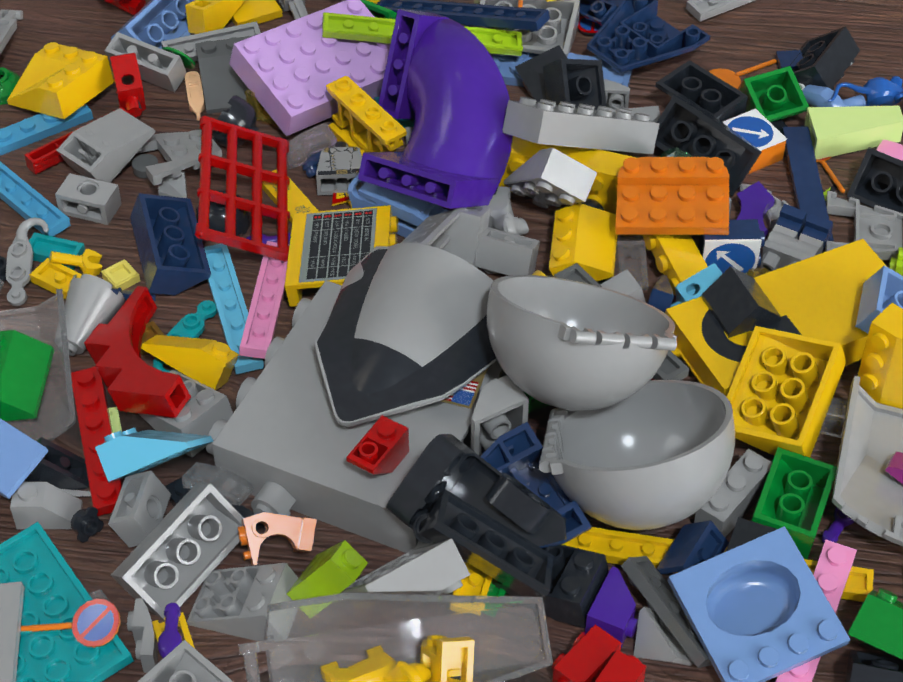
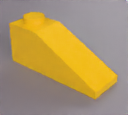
[185,0,245,34]
[141,335,239,390]

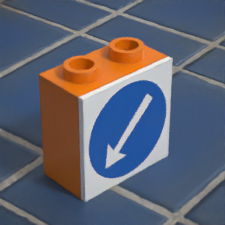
[723,108,787,174]

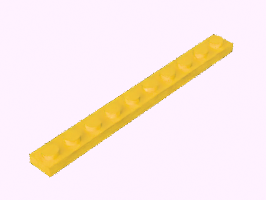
[562,527,874,602]

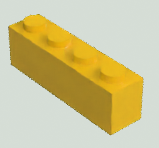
[643,235,708,296]

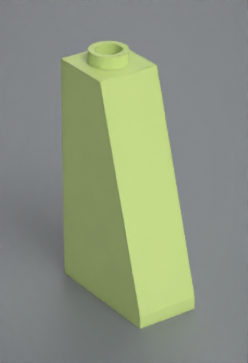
[804,106,903,159]

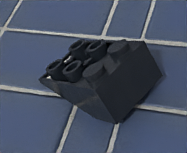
[492,544,609,628]

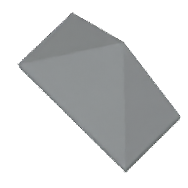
[633,607,693,666]

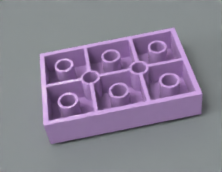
[229,0,391,136]

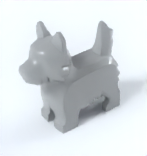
[456,186,529,235]

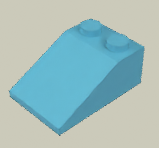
[95,428,213,482]

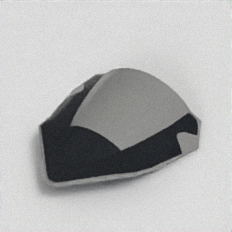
[314,242,498,427]

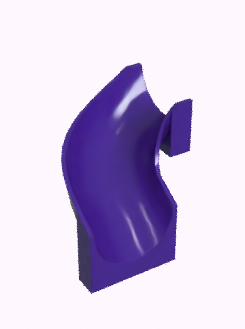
[358,9,513,209]

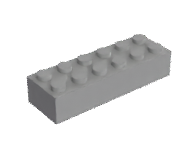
[503,97,660,154]

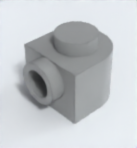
[251,482,296,516]

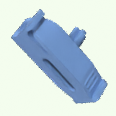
[347,174,450,238]

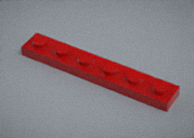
[70,366,123,516]

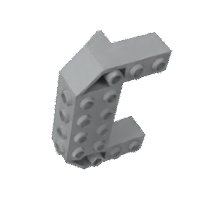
[401,205,540,276]

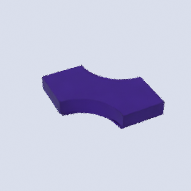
[736,181,775,236]

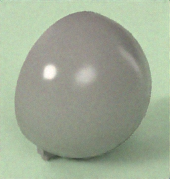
[487,275,677,411]
[539,380,735,530]

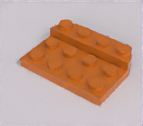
[615,157,729,235]

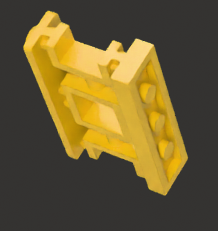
[326,76,407,156]

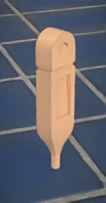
[184,71,205,121]

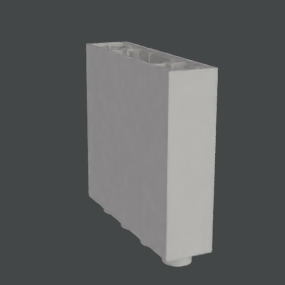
[206,280,507,553]

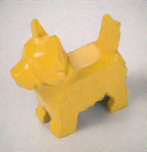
[320,645,431,682]

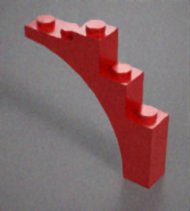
[84,286,191,418]

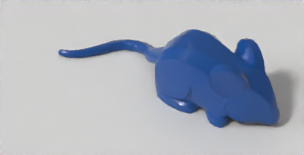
[828,76,903,106]

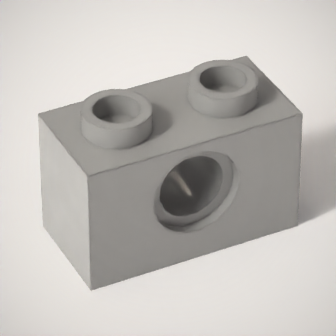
[55,173,122,225]
[108,470,171,548]

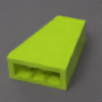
[287,540,368,617]

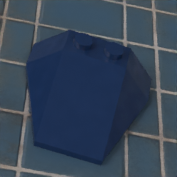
[463,422,592,562]

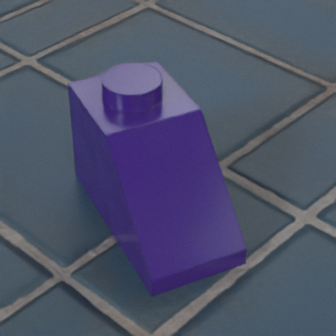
[585,566,638,648]

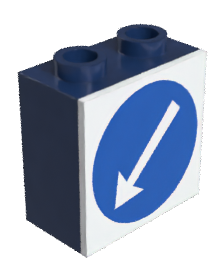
[698,219,765,278]

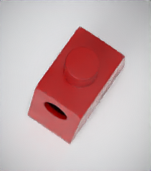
[110,53,146,117]

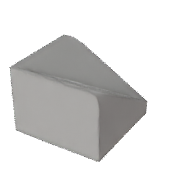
[158,171,187,198]

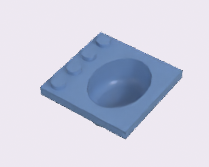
[668,526,851,682]

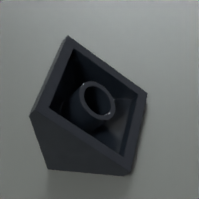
[702,266,781,338]

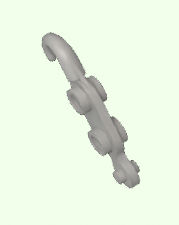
[6,217,49,306]

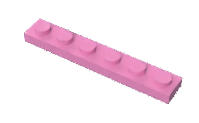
[239,241,290,359]
[775,540,857,682]

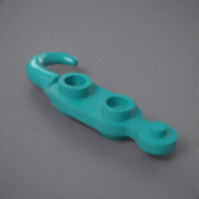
[153,300,217,373]

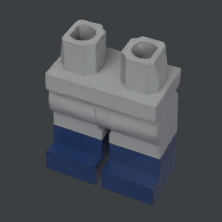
[760,204,833,273]

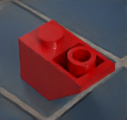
[346,415,409,475]

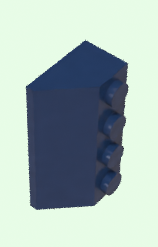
[130,193,211,295]

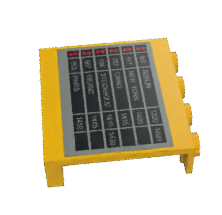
[285,205,399,307]

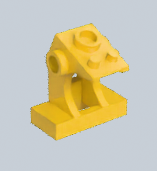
[420,635,475,682]

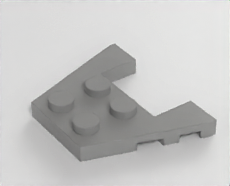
[136,130,222,185]
[825,191,903,260]

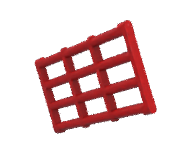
[195,116,290,261]

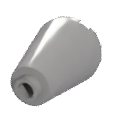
[56,274,125,356]

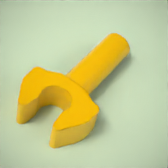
[49,249,103,276]

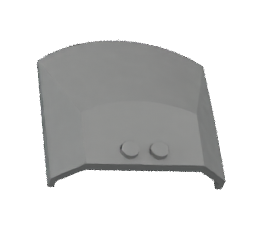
[832,376,903,546]

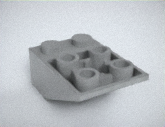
[56,108,156,183]
[503,148,597,208]
[138,369,233,457]
[187,563,298,641]

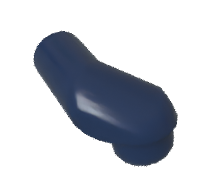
[302,151,321,178]

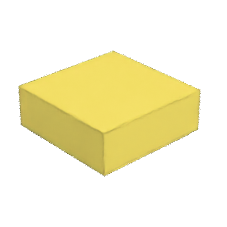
[101,259,140,290]

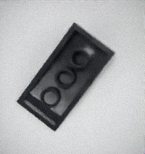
[655,94,762,197]

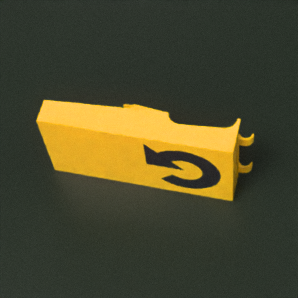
[665,239,887,397]

